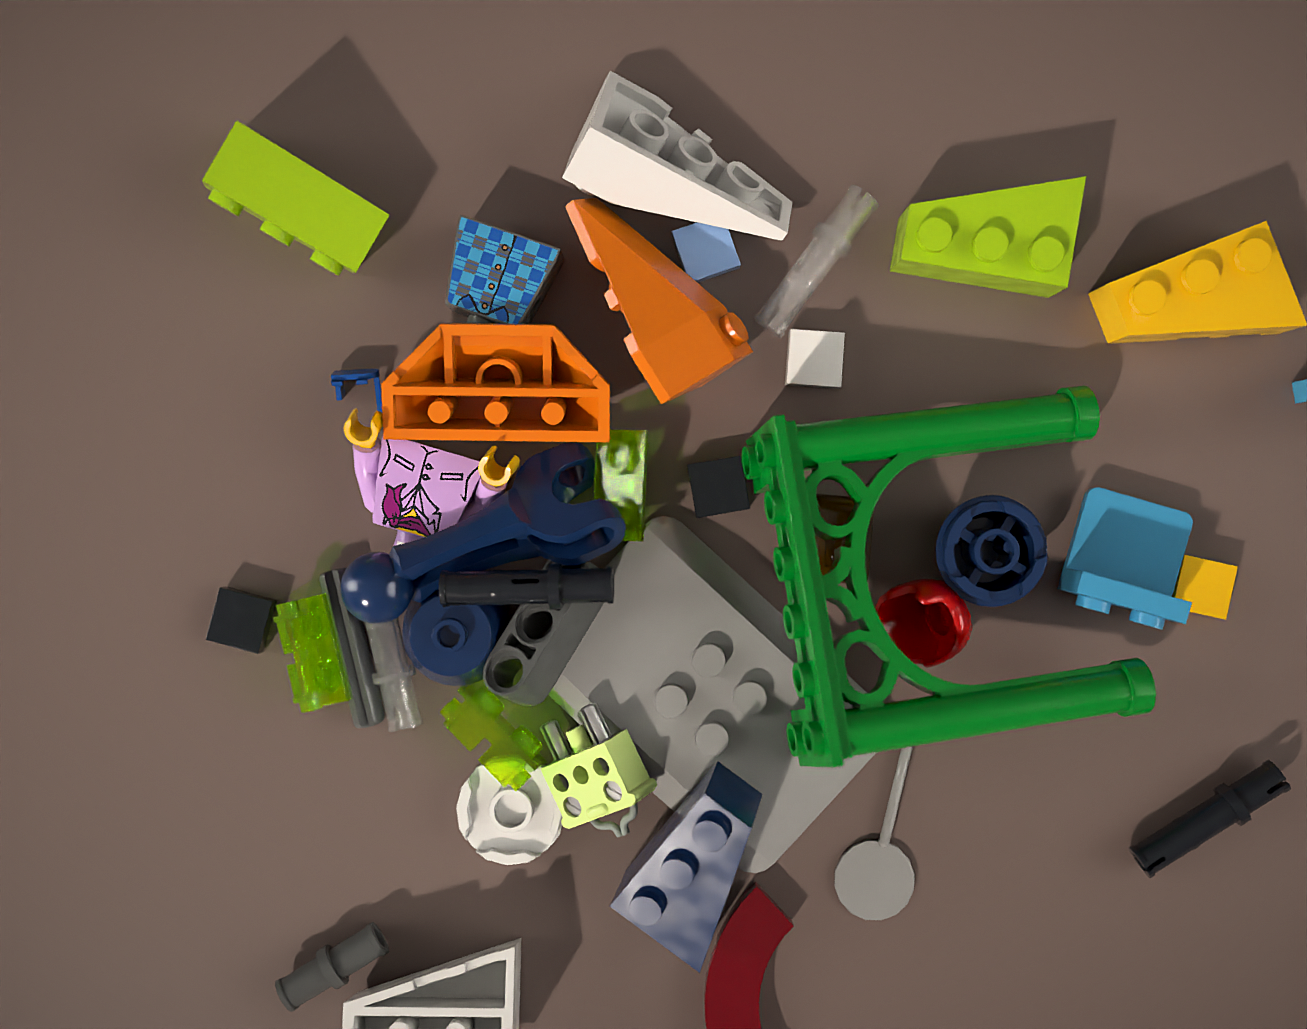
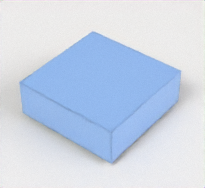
[671,222,741,283]

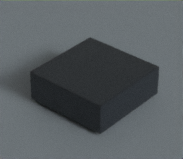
[687,455,750,518]
[206,586,277,654]

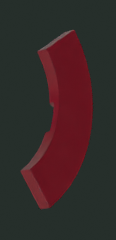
[704,881,794,1029]

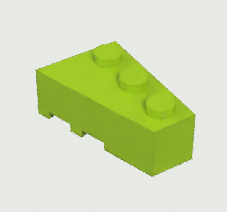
[202,120,389,276]
[890,176,1086,298]

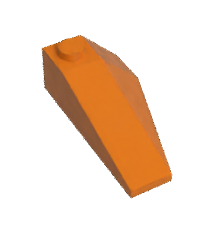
[565,198,753,404]

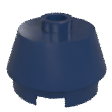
[936,495,1047,607]
[402,591,510,686]

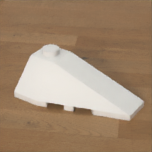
[562,71,793,241]

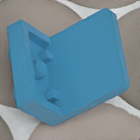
[1057,487,1193,630]

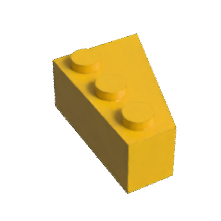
[1088,221,1307,344]

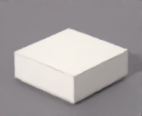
[785,329,845,389]

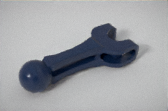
[340,442,626,624]

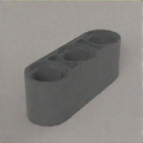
[483,560,604,707]

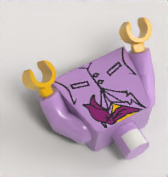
[344,408,520,546]

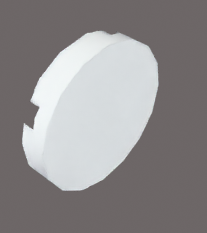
[456,753,563,865]

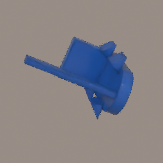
[331,369,382,413]

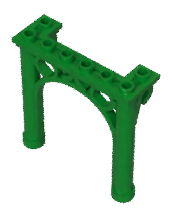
[742,385,1156,768]

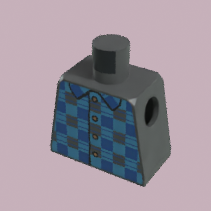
[445,214,564,324]

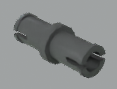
[275,922,389,1012]

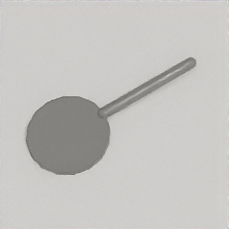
[834,746,915,921]

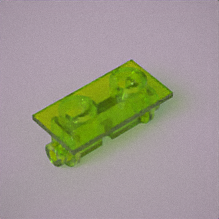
[594,430,650,542]
[273,593,351,713]
[440,685,548,792]

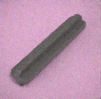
[319,568,385,728]

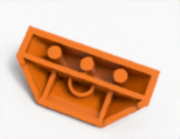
[381,323,610,442]

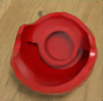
[875,579,973,668]

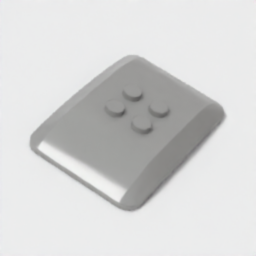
[542,516,875,873]

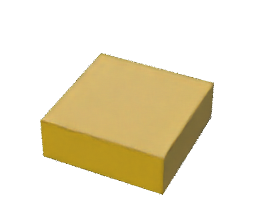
[1172,555,1238,620]

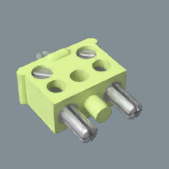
[540,703,657,838]

